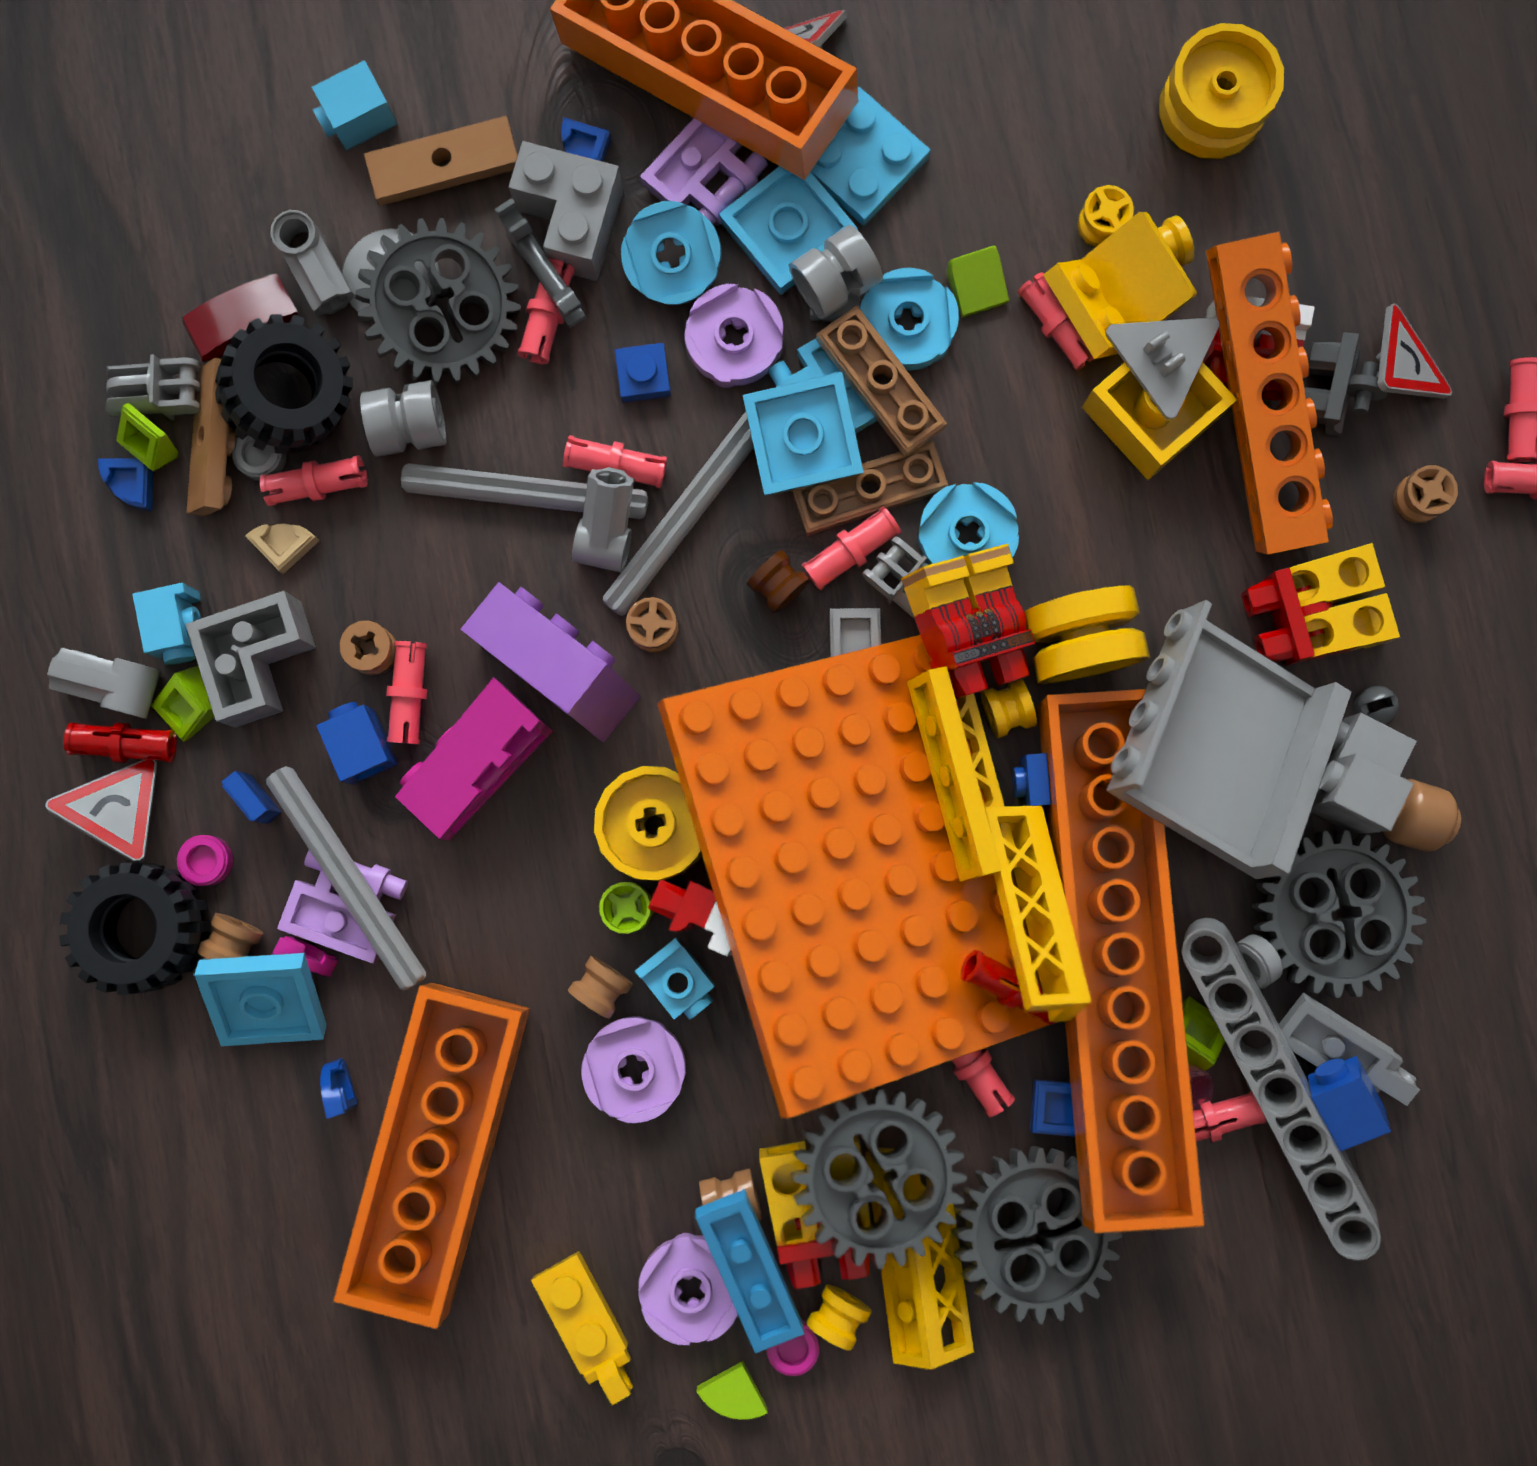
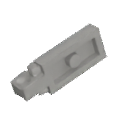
[1279,993,1420,1106]

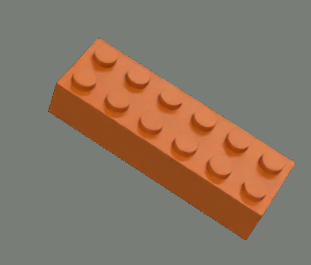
[550,0,858,180]
[333,983,531,1329]

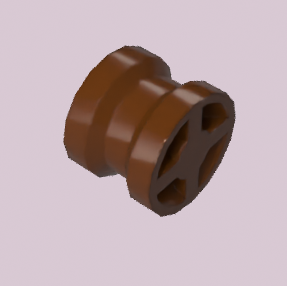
[747,550,810,614]

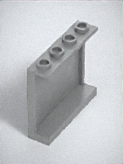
[1107,600,1352,879]

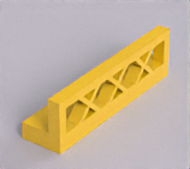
[907,666,1019,882]
[985,806,1091,1022]
[865,1148,974,1370]

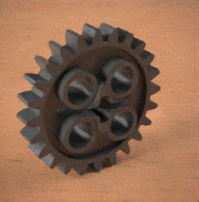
[355,218,521,385]
[1252,830,1427,998]
[791,1087,967,1269]
[951,1146,1122,1324]

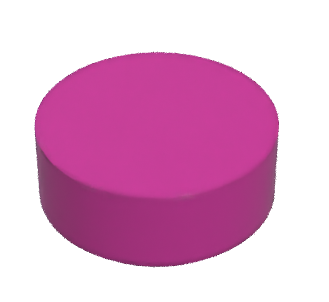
[177,835,233,886]
[767,1319,819,1376]

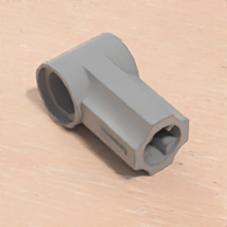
[270,210,355,316]
[572,467,634,573]
[47,648,161,719]

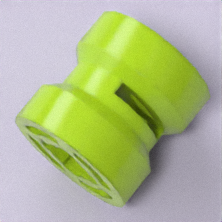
[599,882,654,934]

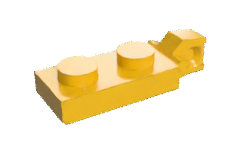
[531,1251,633,1405]

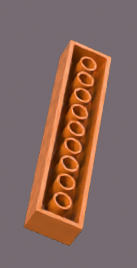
[1037,689,1204,1233]

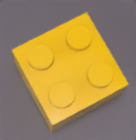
[1082,362,1237,480]

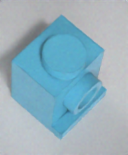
[132,582,201,665]
[635,937,716,1020]

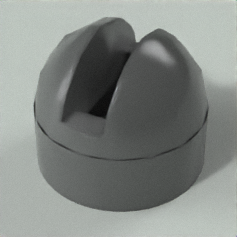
[1353,686,1399,725]

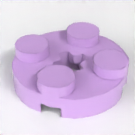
[685,284,783,388]
[581,1016,686,1123]
[638,1233,738,1345]

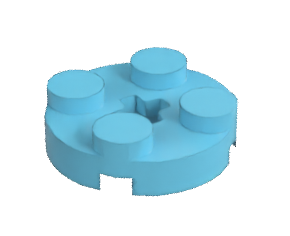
[621,201,722,305]
[860,268,959,370]
[917,482,1019,565]

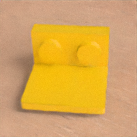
[1043,212,1197,359]

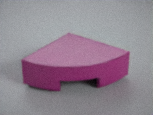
[272,936,338,977]

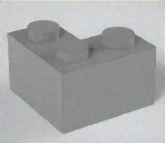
[509,141,624,281]
[186,591,316,728]
[1311,713,1417,835]

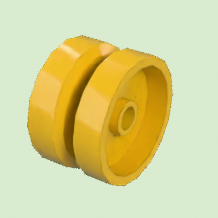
[1159,23,1284,159]
[1024,585,1150,684]
[594,766,702,881]

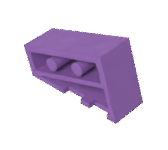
[460,582,641,743]

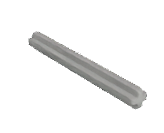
[603,411,754,616]
[401,463,648,519]
[266,766,426,991]

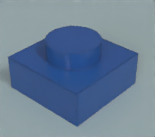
[615,343,671,403]
[1012,753,1051,807]

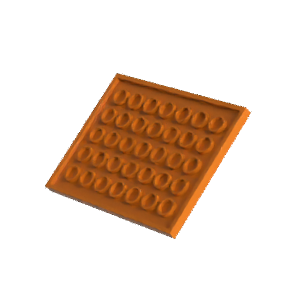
[657,635,1059,1118]

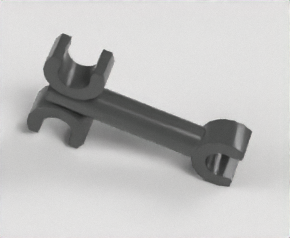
[495,199,587,328]

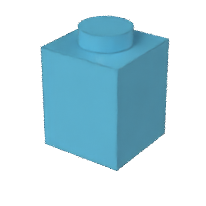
[312,60,398,151]

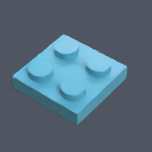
[811,86,931,227]
[719,166,858,295]
[743,372,864,496]
[194,953,327,1046]

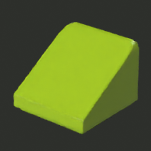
[946,245,1009,318]
[116,403,179,471]
[151,666,214,742]
[1182,996,1225,1076]

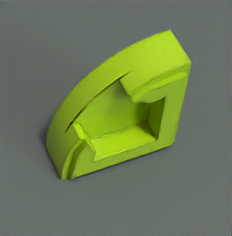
[696,1361,768,1420]

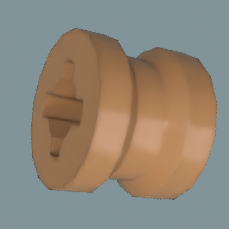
[1393,465,1458,523]
[626,597,679,653]
[339,620,396,676]
[197,913,264,959]
[567,956,633,1019]

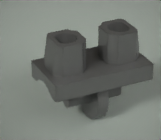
[1304,332,1388,437]

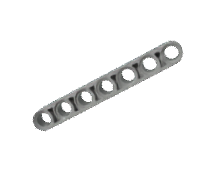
[1182,918,1381,1260]

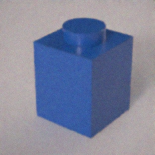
[316,702,399,785]
[1308,1055,1391,1151]

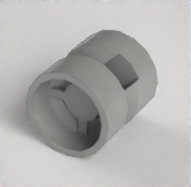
[789,224,883,320]
[360,380,447,457]

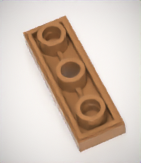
[364,115,518,206]
[816,305,947,458]
[186,358,236,517]
[791,441,948,537]

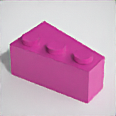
[395,678,553,841]

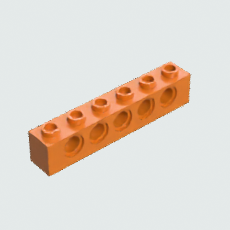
[1206,231,1333,555]

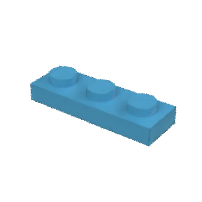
[695,1189,804,1354]

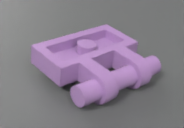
[640,118,768,226]
[277,850,408,964]

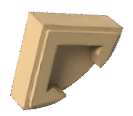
[245,523,320,574]

